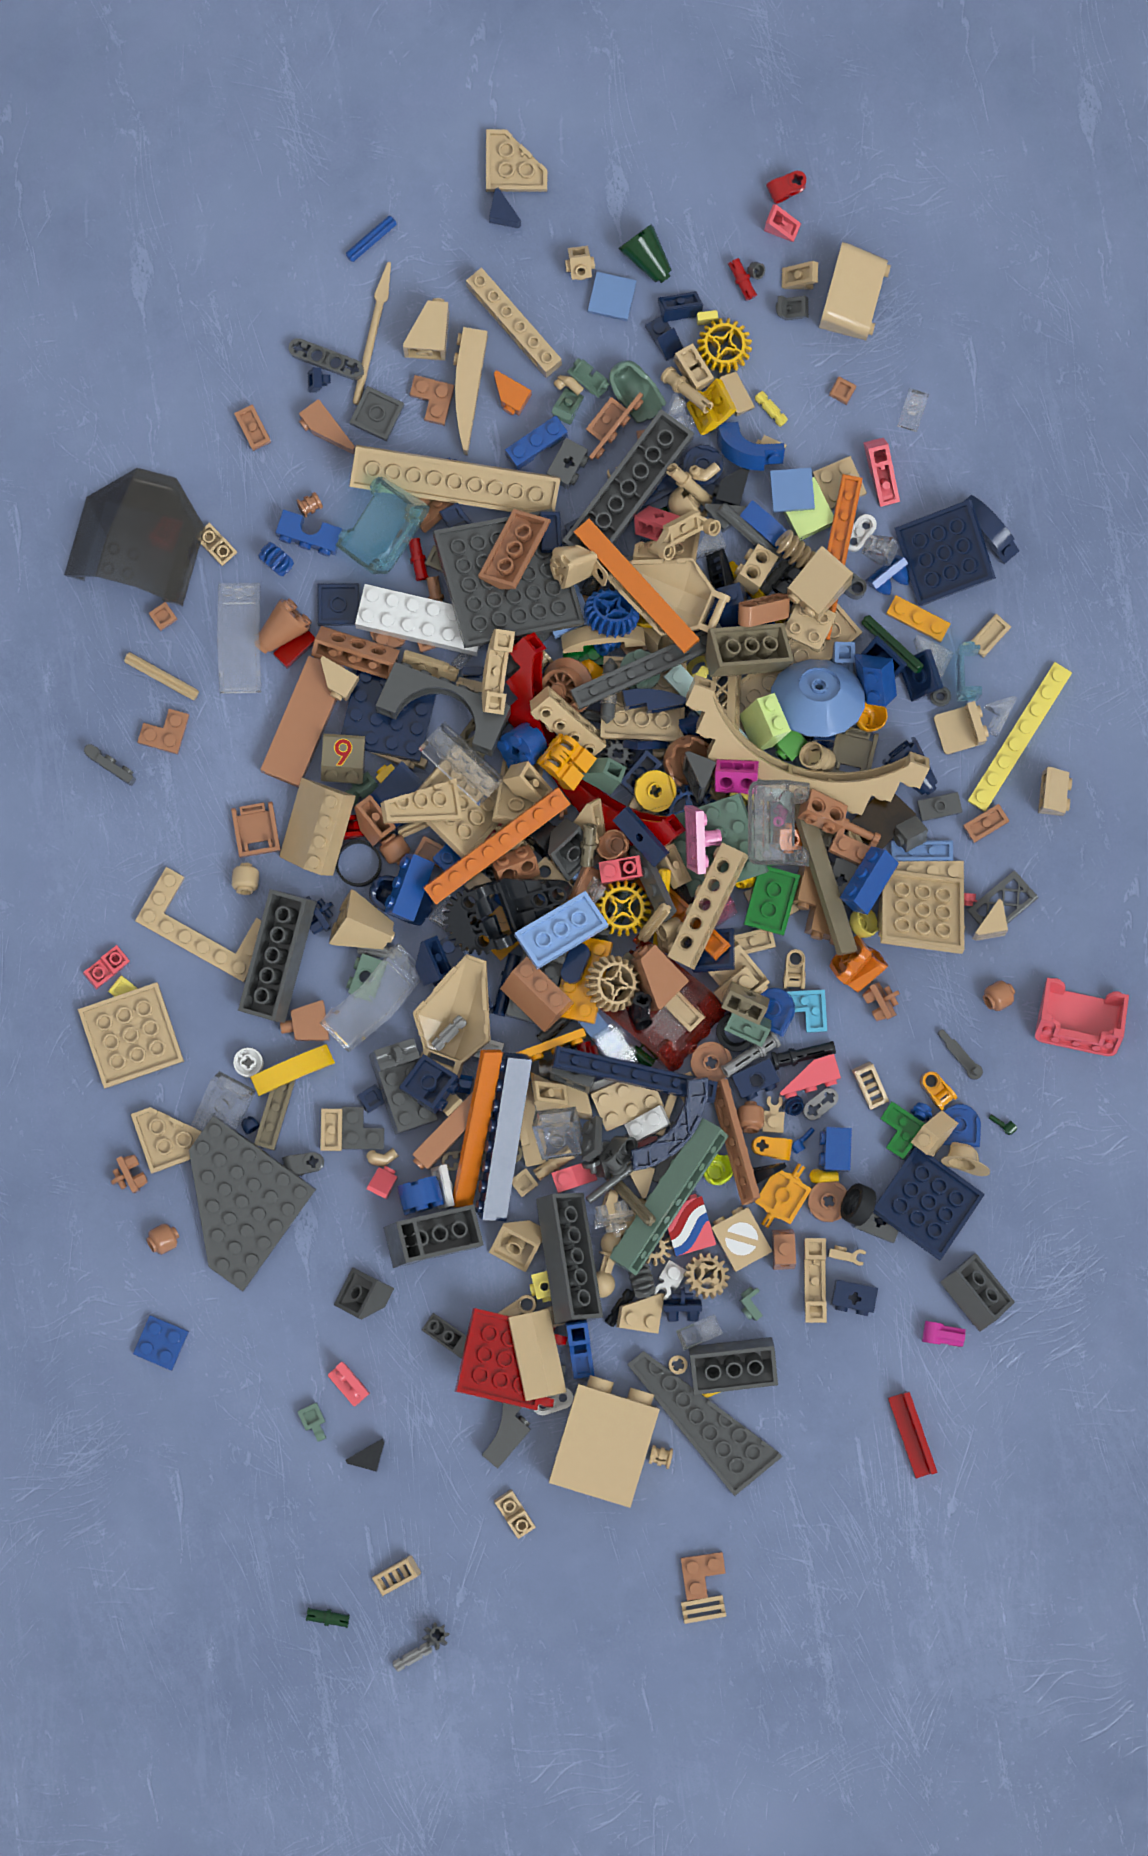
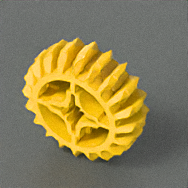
[697,318,752,373]
[595,880,651,937]

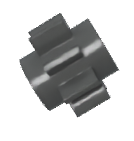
[422,1622,450,1650]

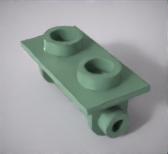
[567,358,610,398]

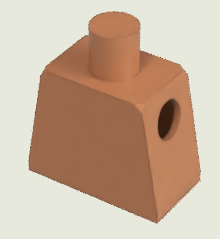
[280,1000,330,1041]
[772,1229,796,1270]

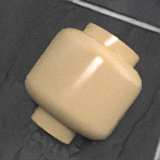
[231,863,259,895]

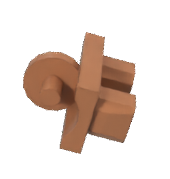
[862,982,900,1021]
[111,1155,148,1193]

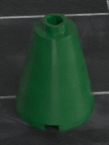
[618,224,672,283]

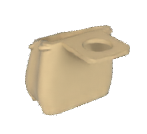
[550,545,608,589]

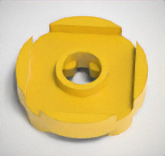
[634,770,676,812]

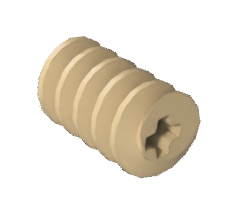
[775,530,816,571]

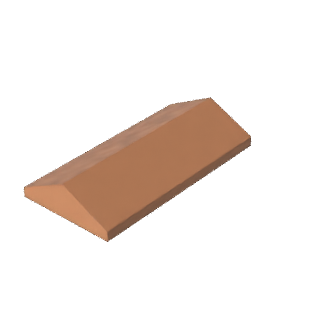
[478,509,551,589]

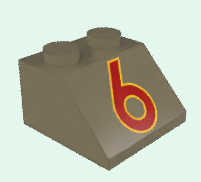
[321,733,365,784]

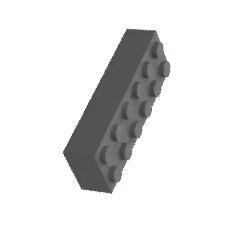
[238,889,317,1023]
[536,1193,603,1324]

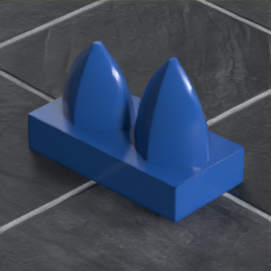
[865,555,909,595]

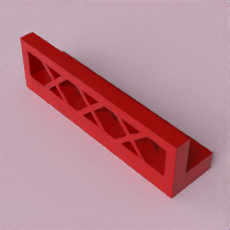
[888,1391,938,1479]

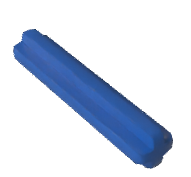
[346,216,397,262]

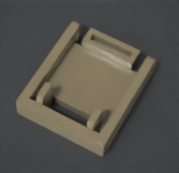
[830,727,879,773]

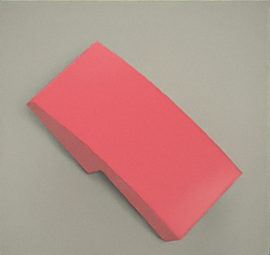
[83,945,130,989]

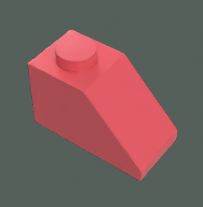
[551,1163,597,1193]
[367,1166,398,1199]

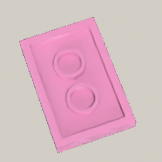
[684,805,722,874]

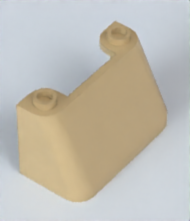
[819,242,891,340]

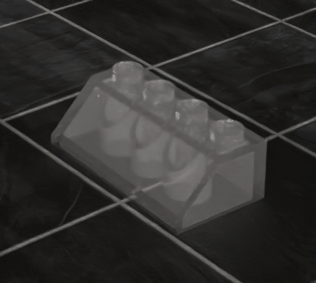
[418,721,504,806]

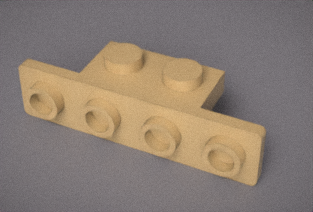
[519,1081,546,1167]

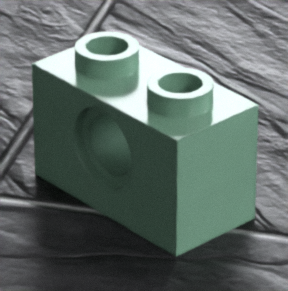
[346,953,387,1003]

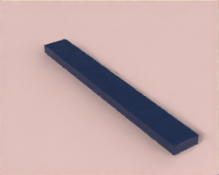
[552,1046,718,1103]

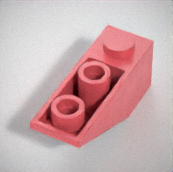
[779,1054,841,1099]

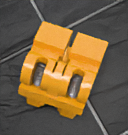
[537,733,597,790]

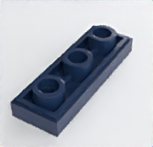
[613,806,670,867]

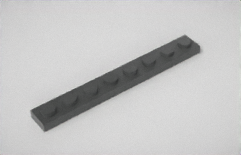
[570,623,722,710]

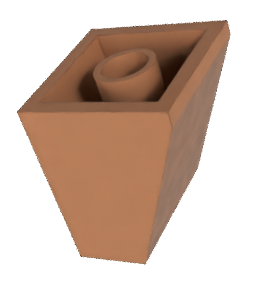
[630,944,689,1012]

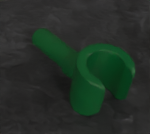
[989,1114,1017,1135]

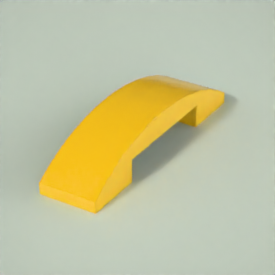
[250,1044,335,1096]

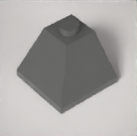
[548,818,597,881]
[334,1267,394,1320]

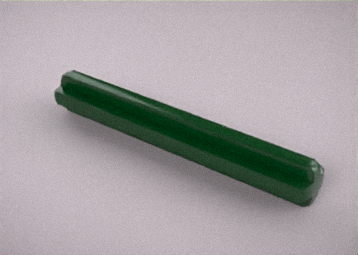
[861,615,924,674]

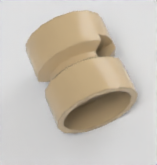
[799,742,836,772]

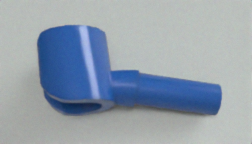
[792,1127,815,1154]

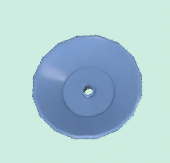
[771,659,865,737]

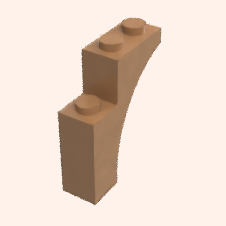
[793,854,834,945]

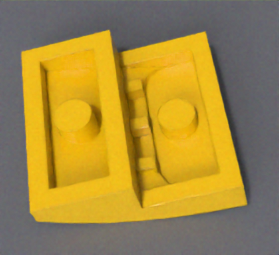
[686,378,737,435]

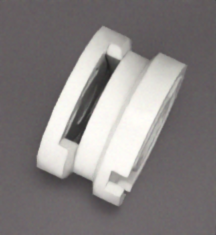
[233,1048,264,1078]

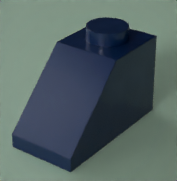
[415,935,451,986]

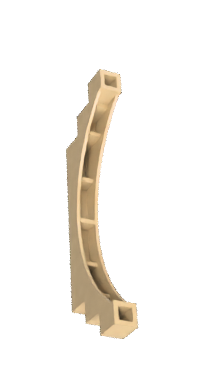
[686,675,930,815]

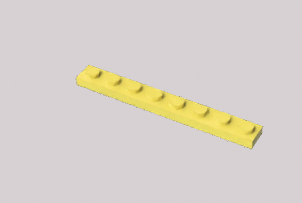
[967,662,1072,812]

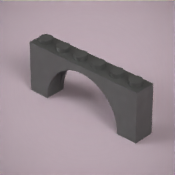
[376,662,511,757]

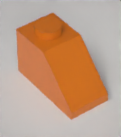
[494,370,532,416]

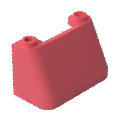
[1035,978,1129,1056]

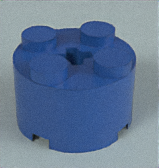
[497,723,547,768]
[397,1176,444,1215]

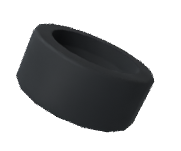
[716,1012,752,1051]
[840,1183,876,1226]

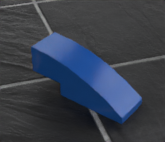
[740,500,787,559]

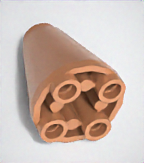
[254,599,312,654]

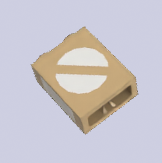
[711,1206,773,1272]

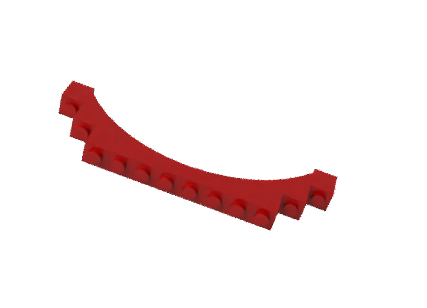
[506,632,686,847]

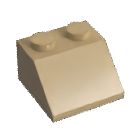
[1038,767,1072,816]

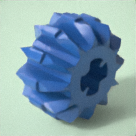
[258,542,294,576]

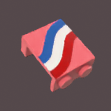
[668,1194,716,1257]

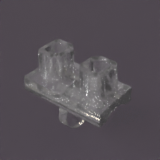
[593,1200,634,1237]

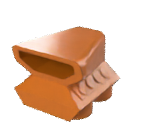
[829,935,889,993]

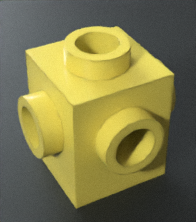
[529,1271,551,1303]

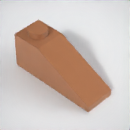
[299,399,355,454]

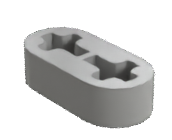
[803,1088,839,1120]

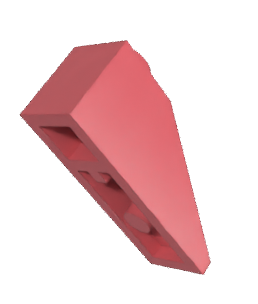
[864,438,900,507]

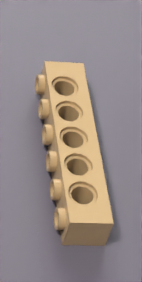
[466,267,562,378]
[667,843,749,970]

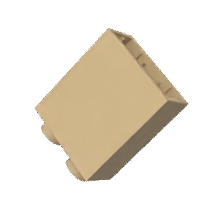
[549,1375,660,1508]

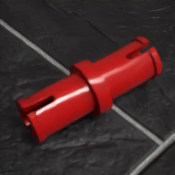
[728,258,757,301]
[407,538,429,581]

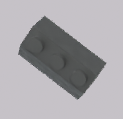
[940,1253,1015,1332]

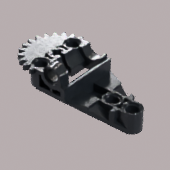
[443,878,572,955]

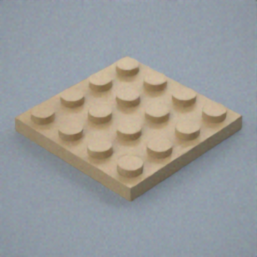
[600,656,687,743]
[417,746,499,858]
[880,870,965,954]
[78,982,184,1089]

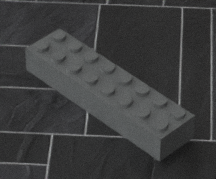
[562,409,694,563]

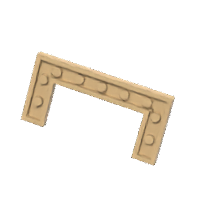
[135,867,261,982]

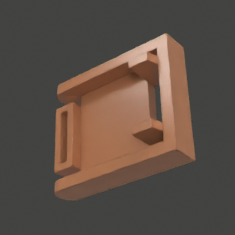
[231,802,281,858]

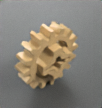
[683,1253,730,1300]

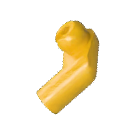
[809,1169,839,1183]

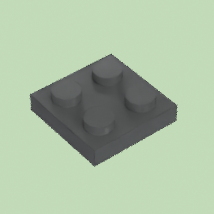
[349,386,405,441]

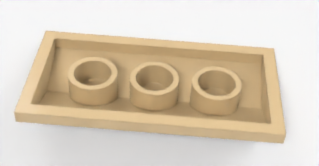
[508,1309,566,1401]

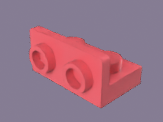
[328,1361,370,1406]

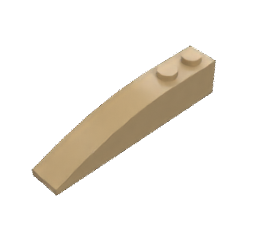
[453,327,488,455]

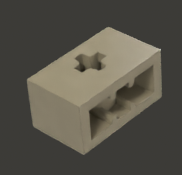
[721,981,769,1025]

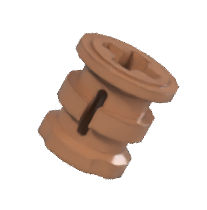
[296,492,323,518]

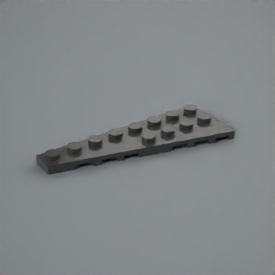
[627,1351,783,1496]

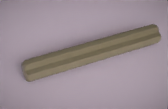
[606,1174,656,1226]

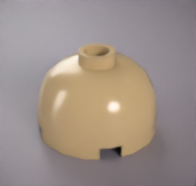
[668,487,708,518]

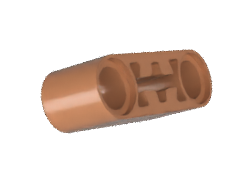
[738,593,790,627]

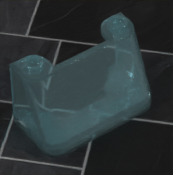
[335,477,430,574]

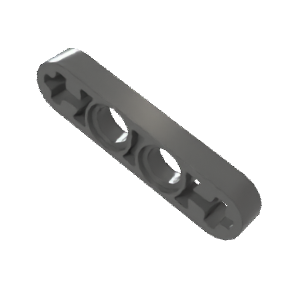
[288,338,364,380]

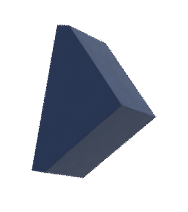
[489,187,521,228]

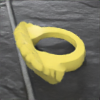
[686,656,709,678]

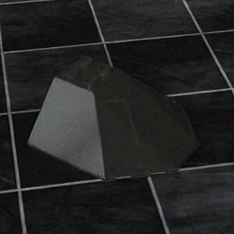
[64,468,205,606]

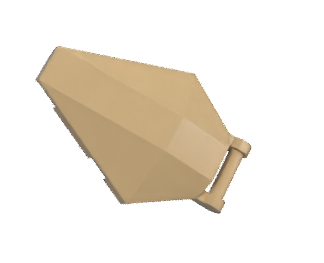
[608,558,731,636]
[412,954,491,1078]

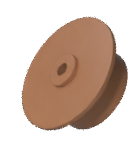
[542,657,593,713]

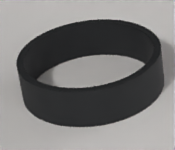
[336,840,382,887]

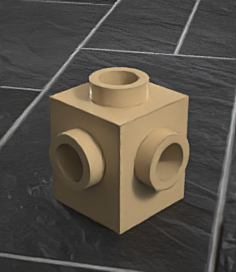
[565,246,595,280]

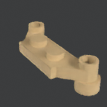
[651,510,721,560]

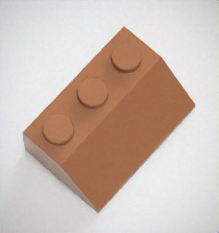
[500,956,574,1032]

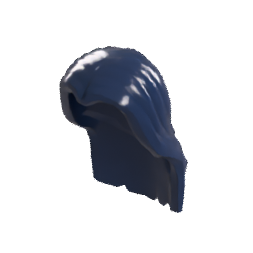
[369,875,433,926]

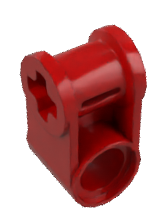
[766,170,807,204]

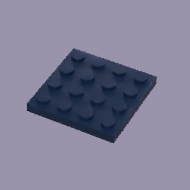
[895,500,996,606]
[341,670,437,763]
[873,1146,985,1261]

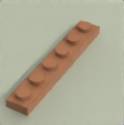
[714,1079,760,1205]

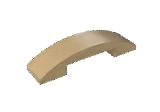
[561,625,645,653]
[482,629,515,715]
[804,1238,827,1323]

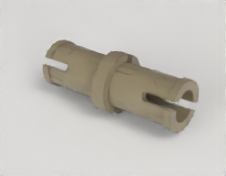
[580,823,597,867]

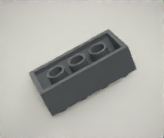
[688,1337,778,1395]

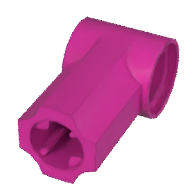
[922,1321,966,1347]

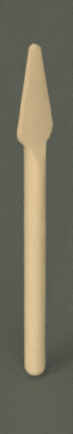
[353,262,391,405]

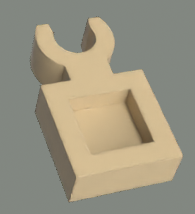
[762,1096,785,1133]

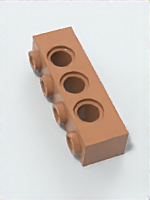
[311,626,400,679]

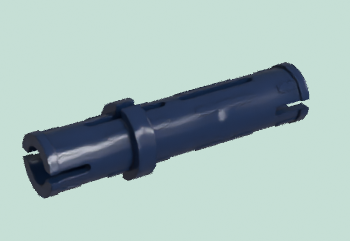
[492,953,521,1017]

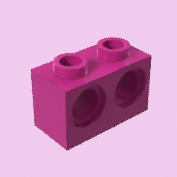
[715,759,759,794]

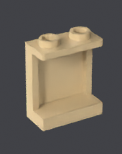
[708,941,770,994]

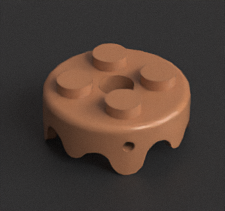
[663,735,710,786]

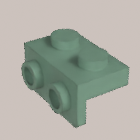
[739,1287,763,1321]

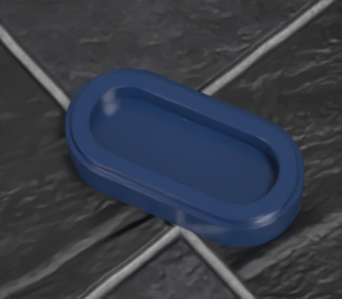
[561,943,591,984]

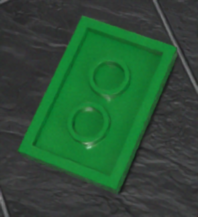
[743,866,800,936]

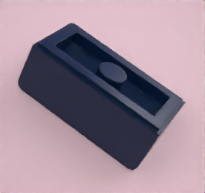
[658,291,703,322]

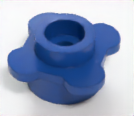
[910,1102,933,1121]

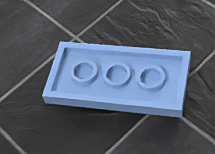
[514,891,608,969]

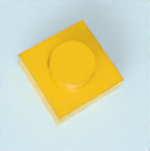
[375,764,395,784]

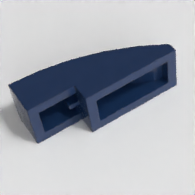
[621,689,687,715]

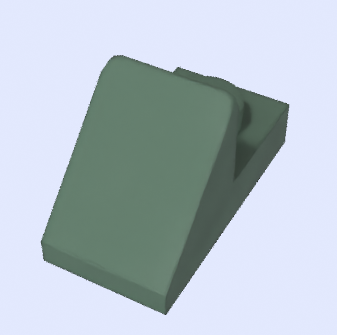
[551,388,584,424]

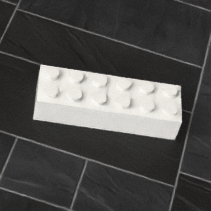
[355,584,479,656]

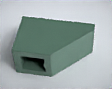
[581,758,627,795]

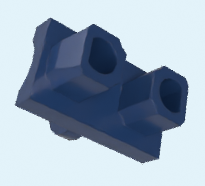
[306,896,334,935]
[663,1287,702,1322]

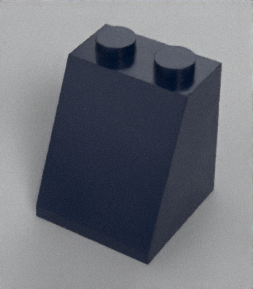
[370,761,423,830]

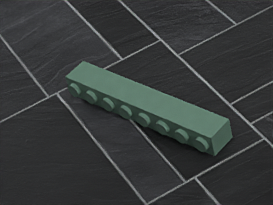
[609,1118,729,1276]

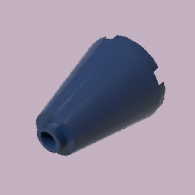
[882,737,937,795]

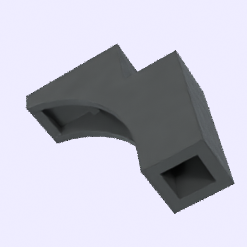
[482,1403,531,1469]

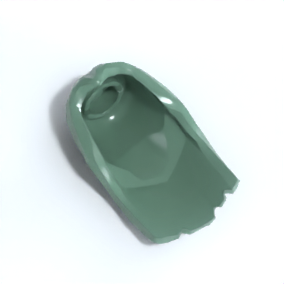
[609,360,666,423]

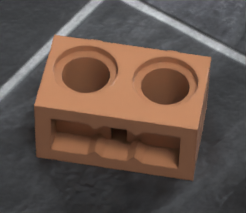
[797,789,848,835]
[491,845,541,880]

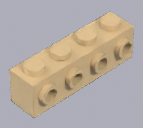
[530,686,607,756]

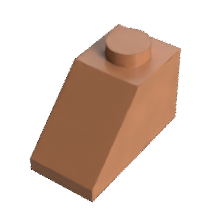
[354,795,396,846]

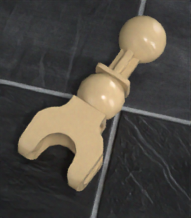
[596,1189,647,1298]

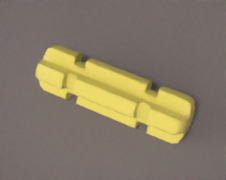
[755,391,788,427]

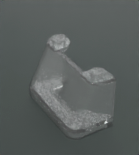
[748,780,810,867]

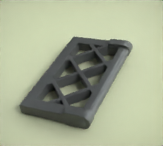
[967,870,1038,925]

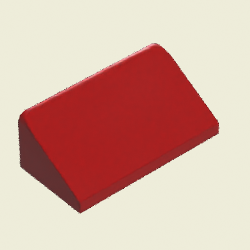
[273,631,315,668]

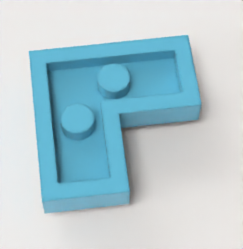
[788,990,827,1033]

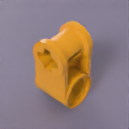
[920,1071,958,1111]
[751,1136,793,1161]

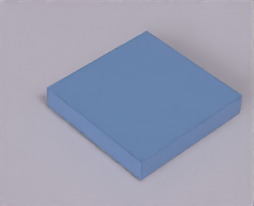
[588,272,637,321]
[770,468,815,513]

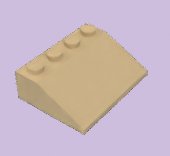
[279,777,356,876]

